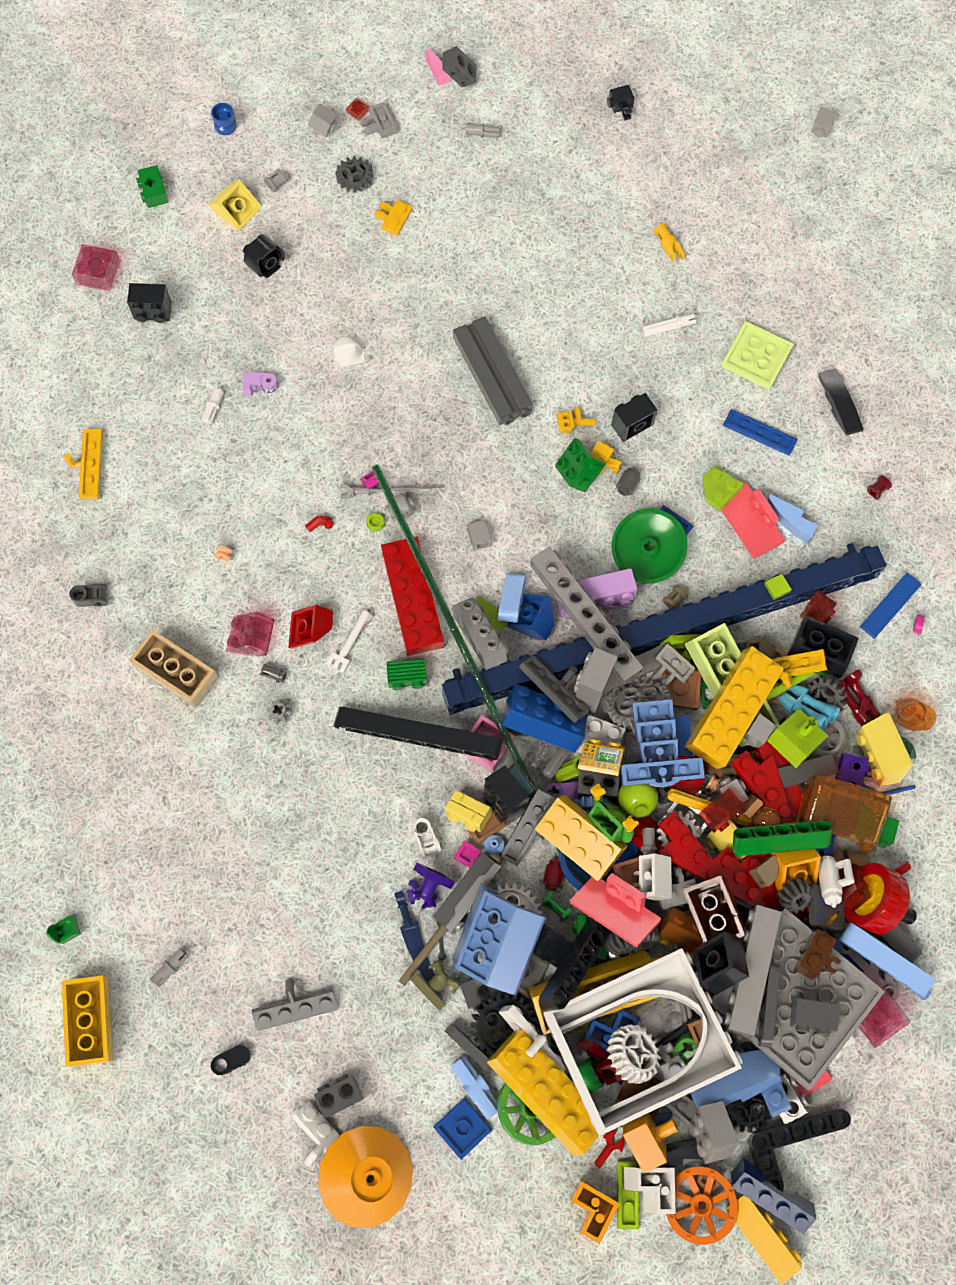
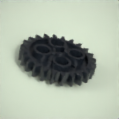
[470,992,538,1056]

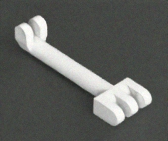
[327,610,373,673]

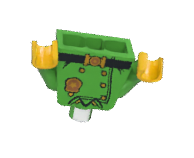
[587,783,639,843]

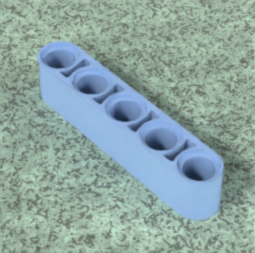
[839,923,936,998]

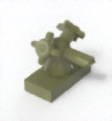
[411,960,460,1011]

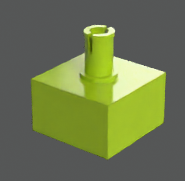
[767,708,828,768]

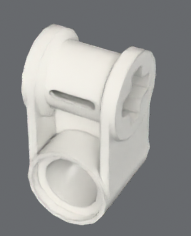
[413,818,442,859]

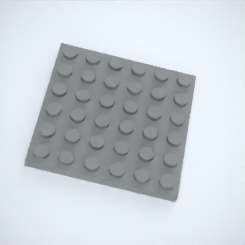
[710,908,885,1091]

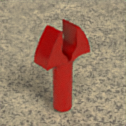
[594,1130,625,1168]

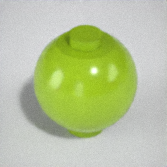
[618,783,658,818]

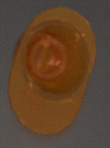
[894,697,937,731]

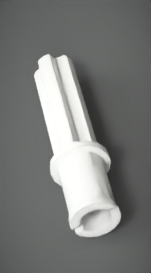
[643,313,696,336]

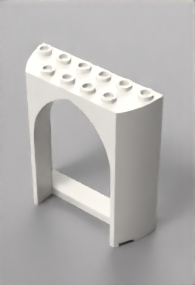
[543,948,743,1136]

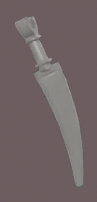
[340,484,445,499]

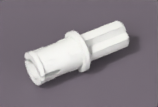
[202,388,224,424]

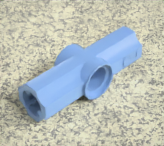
[451,1056,497,1120]

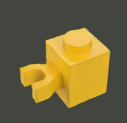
[590,441,622,474]

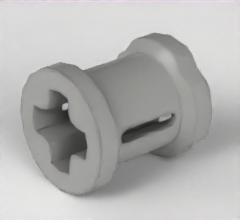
[264,168,287,192]

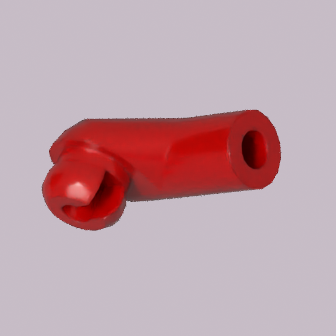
[305,515,334,532]

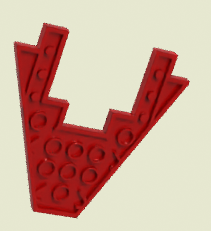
[656,750,809,920]

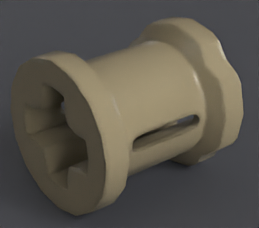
[662,586,688,609]

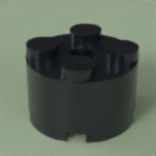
[243,234,285,278]

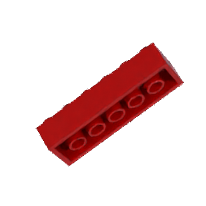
[381,536,444,656]

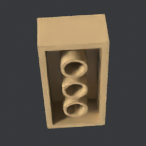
[129,629,218,708]

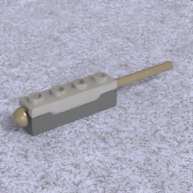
[399,852,502,986]

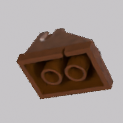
[683,874,747,943]

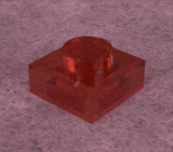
[346,98,369,121]

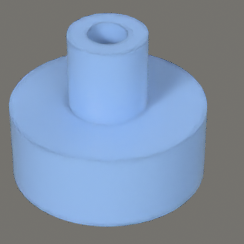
[484,835,504,854]

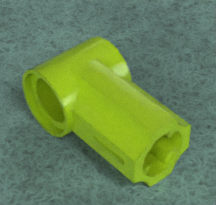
[554,755,582,783]

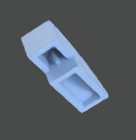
[767,494,818,543]

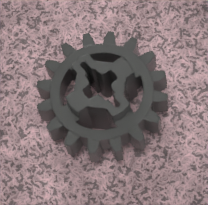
[335,156,373,193]
[807,676,847,714]

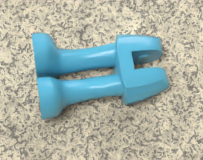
[778,684,840,731]

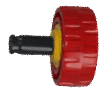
[843,863,917,935]

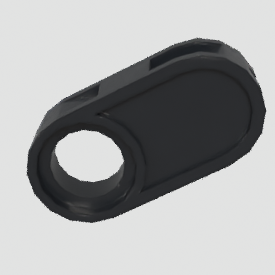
[210,1045,251,1076]

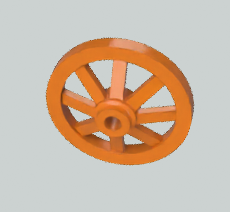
[666,1167,739,1245]

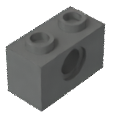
[460,979,503,1011]

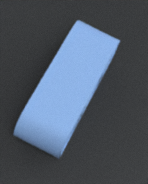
[498,573,526,623]

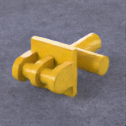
[556,407,596,434]

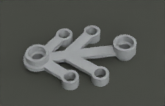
[837,938,899,1002]

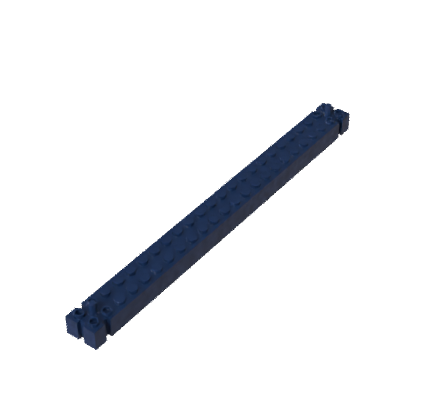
[442,543,887,716]

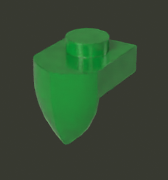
[46,915,81,944]

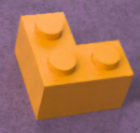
[570,1180,620,1244]

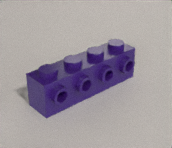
[825,753,870,837]

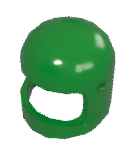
[568,1057,605,1094]

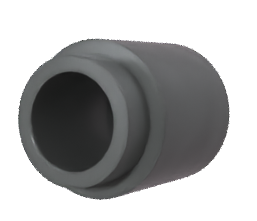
[616,468,641,496]

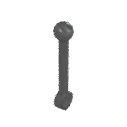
[436,922,446,961]

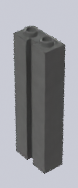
[453,316,533,426]

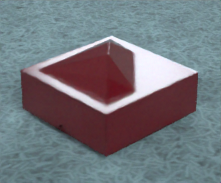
[576,1039,606,1058]

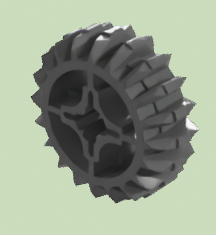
[605,927,660,960]

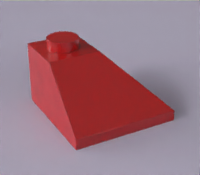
[288,605,333,649]

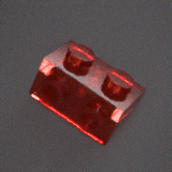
[698,788,747,833]

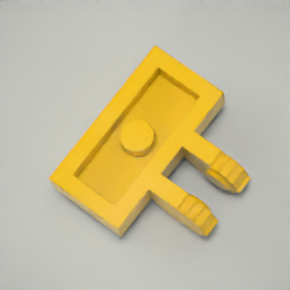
[374,200,413,236]

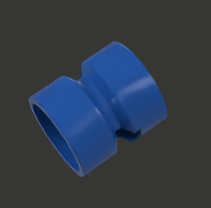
[211,103,237,136]

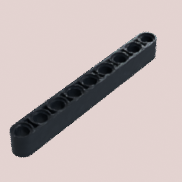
[333,707,503,760]

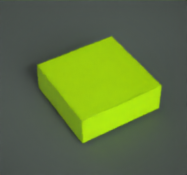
[764,574,792,600]

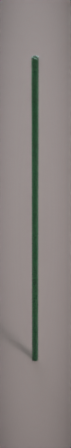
[372,464,560,853]

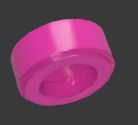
[913,614,925,634]

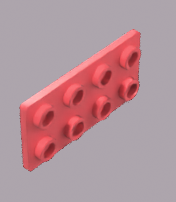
[721,482,785,559]
[570,873,661,947]

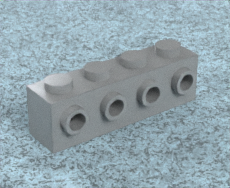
[452,597,508,670]

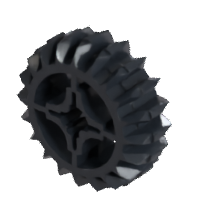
[725,1093,772,1133]

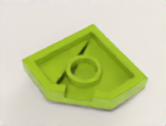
[703,465,744,512]

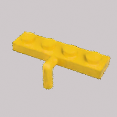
[64,429,103,500]
[771,649,827,688]

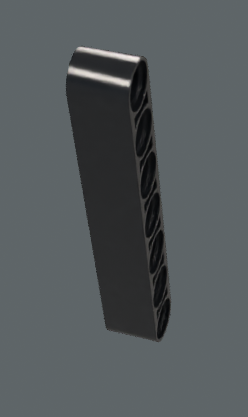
[539,916,612,1012]

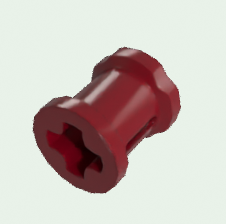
[867,475,892,500]

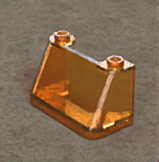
[797,775,892,852]

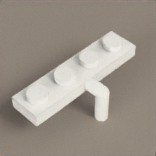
[499,1005,566,1072]
[292,1101,340,1166]

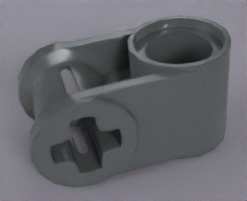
[69,583,108,607]

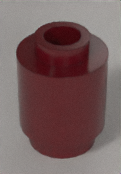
[542,860,564,891]

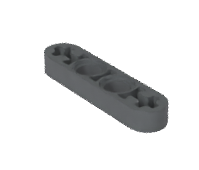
[758,963,780,1048]

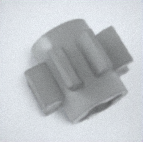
[267,699,291,725]

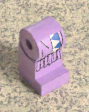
[243,372,278,396]

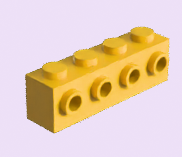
[726,1194,803,1284]

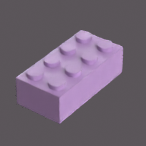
[555,569,638,619]

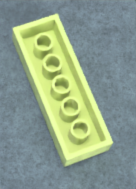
[685,623,780,747]

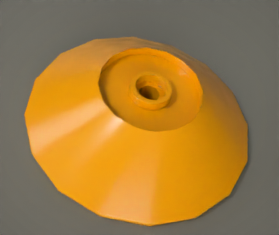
[318,1126,413,1228]

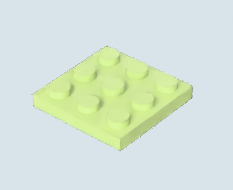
[721,321,794,390]

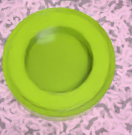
[366,513,385,532]

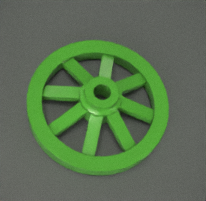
[497,1083,555,1146]

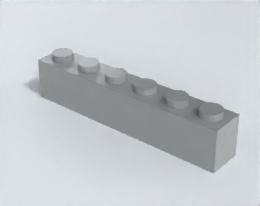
[723,905,781,1038]

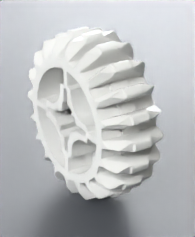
[606,1024,661,1084]

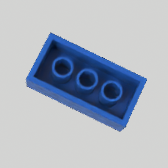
[502,683,587,753]

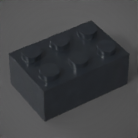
[787,615,859,679]
[483,765,529,826]

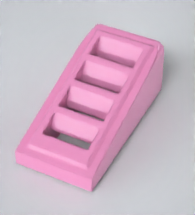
[426,48,451,86]

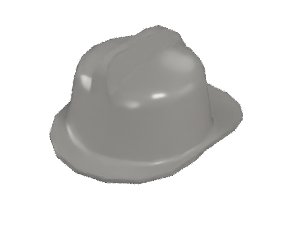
[809,721,848,759]

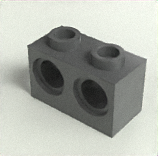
[442,46,476,87]
[577,769,620,801]
[314,1074,364,1119]

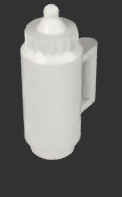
[818,856,854,908]

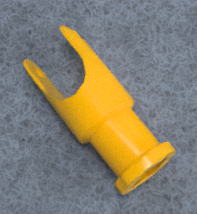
[653,223,685,261]

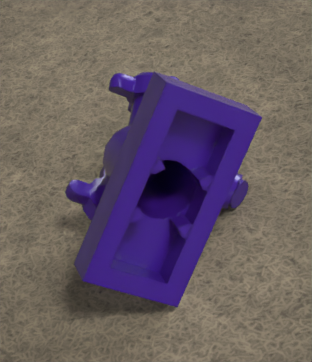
[406,862,455,909]

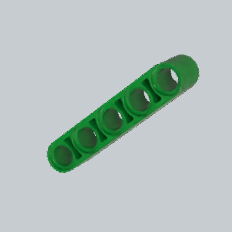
[732,820,832,856]

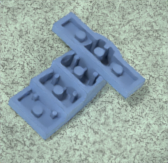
[621,699,705,788]
[691,1040,792,1117]

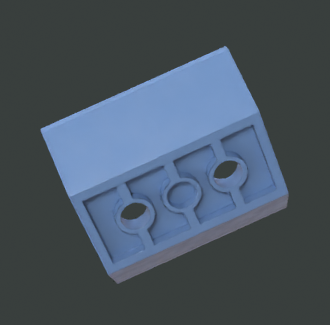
[452,883,546,995]

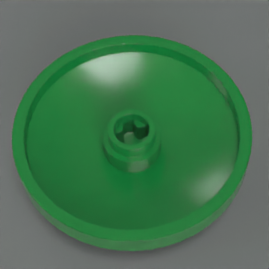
[611,508,687,584]

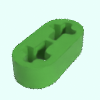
[669,1033,697,1063]

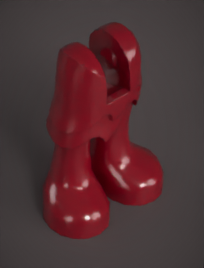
[838,669,881,727]

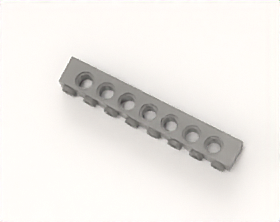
[530,546,643,686]

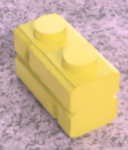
[445,790,492,833]

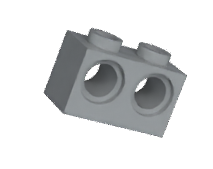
[779,1071,810,1124]

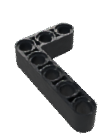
[748,1109,851,1192]

